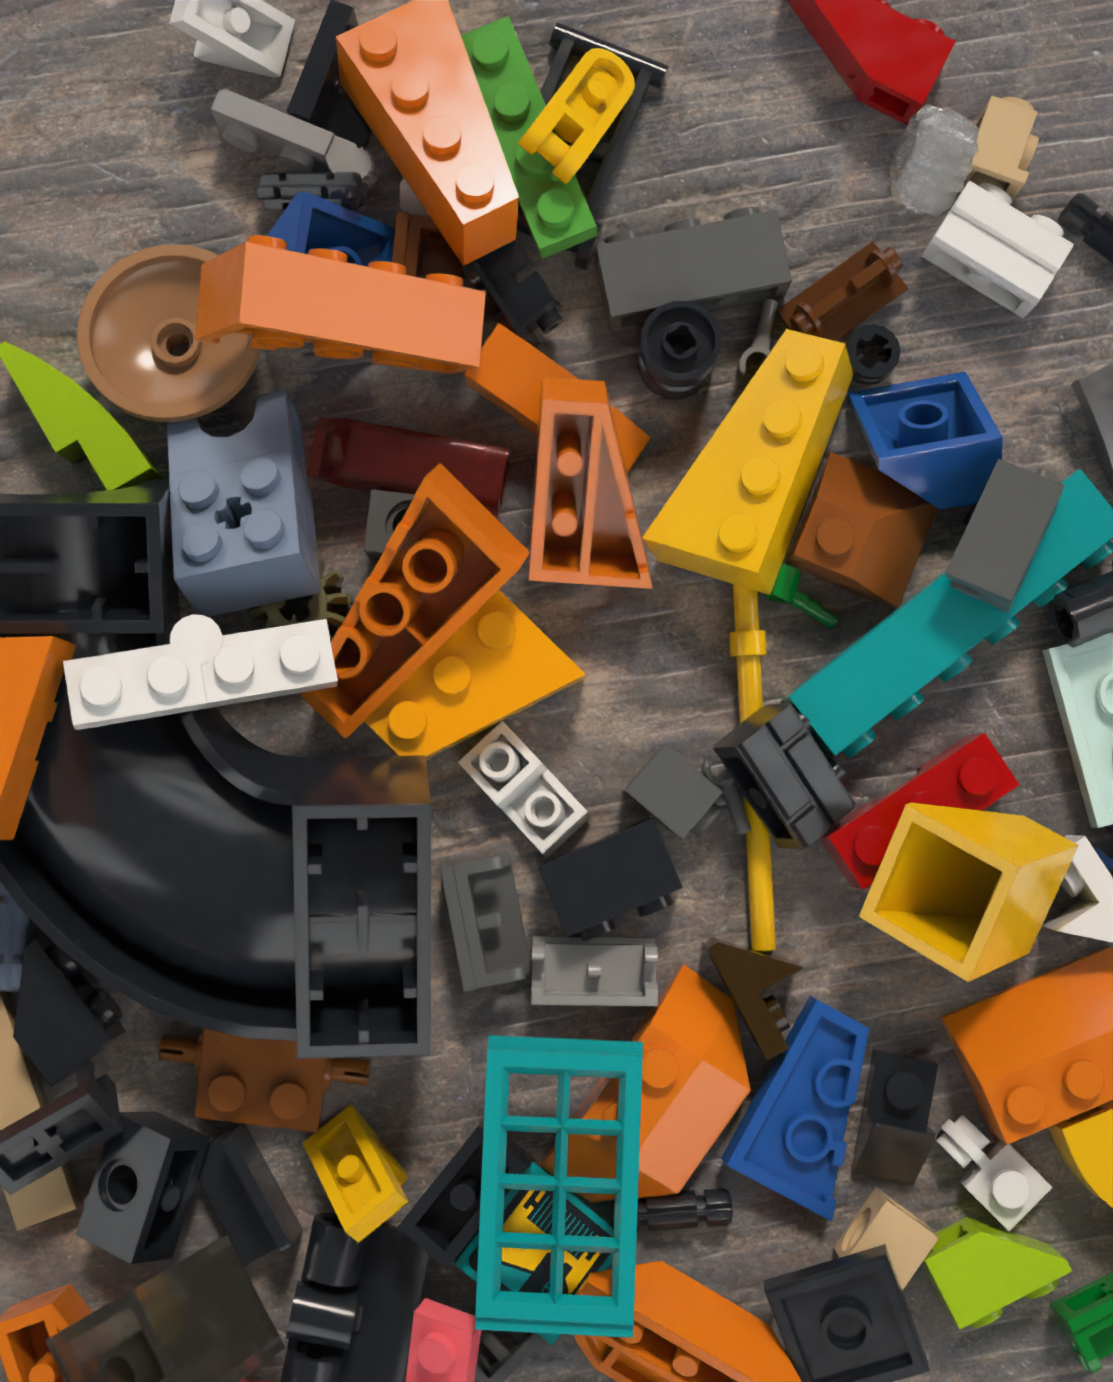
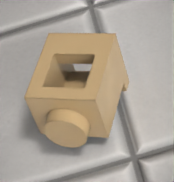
[954,95,1039,200]

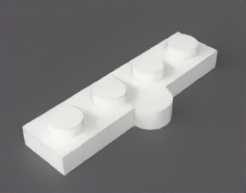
[63,615,338,730]

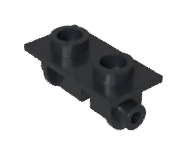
[459,239,564,347]

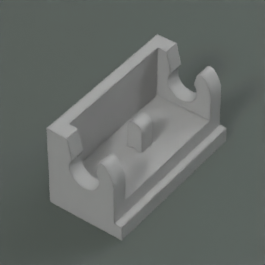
[531,936,658,1006]

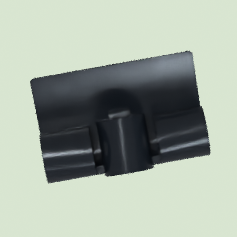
[280,1213,429,1382]

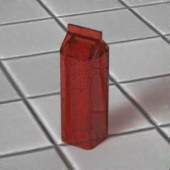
[307,416,510,517]

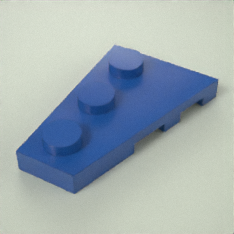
[721,995,869,1222]

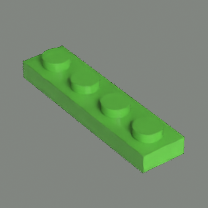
[461,16,598,259]

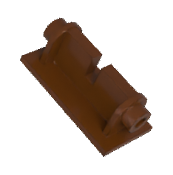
[776,241,909,341]

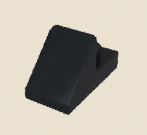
[851,1049,938,1185]

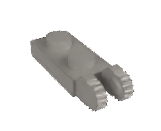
[211,88,377,197]

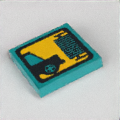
[452,1161,614,1346]

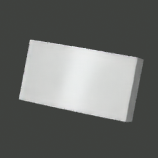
[458,721,592,858]

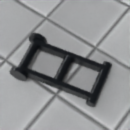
[517,22,669,271]

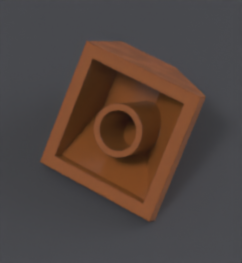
[784,452,938,610]

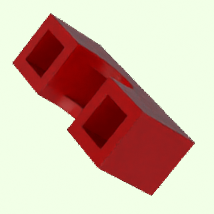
[819,732,1020,890]

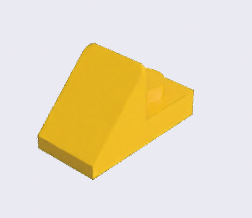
[302,1104,409,1243]

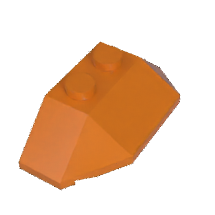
[540,963,751,1203]
[574,1260,802,1382]

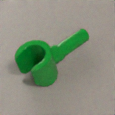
[763,563,839,630]

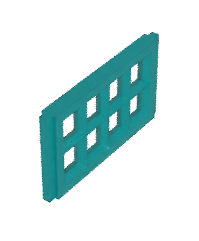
[475,1035,643,1338]

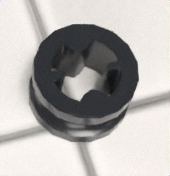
[846,324,901,385]

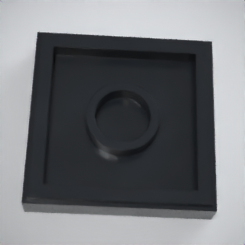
[764,1244,930,1382]

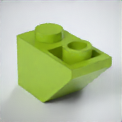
[921,1217,1072,1330]

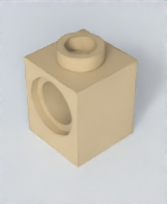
[833,1187,939,1291]

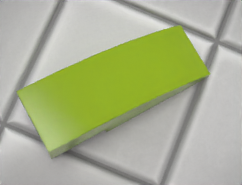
[0,341,165,490]

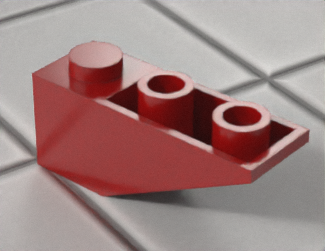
[787,0,956,127]

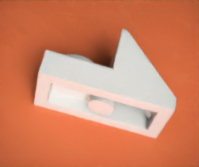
[169,0,295,78]
[1042,835,1113,942]

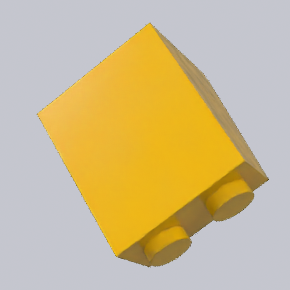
[859,803,1079,982]

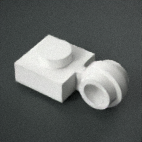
[936,1115,1052,1231]

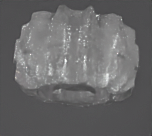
[886,104,978,217]

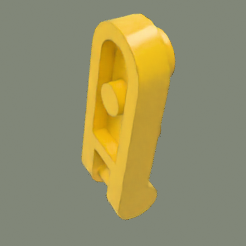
[517,48,635,185]

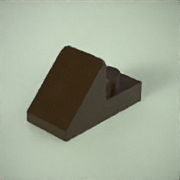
[703,937,803,1060]

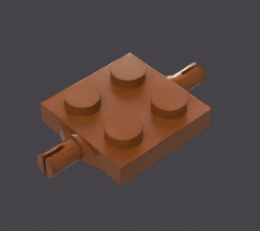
[158,1029,372,1133]

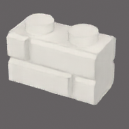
[921,181,1074,318]

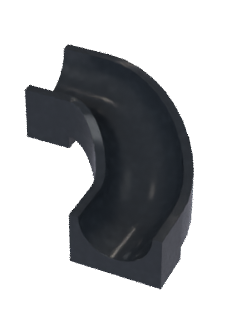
[0,480,431,1059]

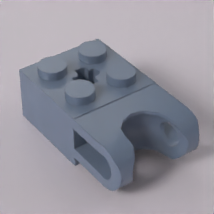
[167,389,321,617]

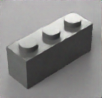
[595,207,792,333]

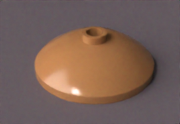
[77,244,262,422]

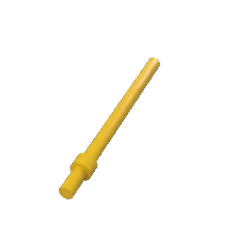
[729,584,776,951]

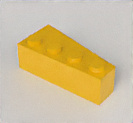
[642,329,854,595]

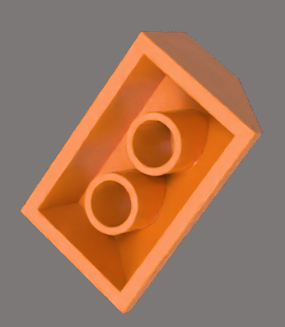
[940,946,1113,1145]

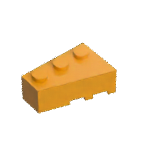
[364,590,586,760]

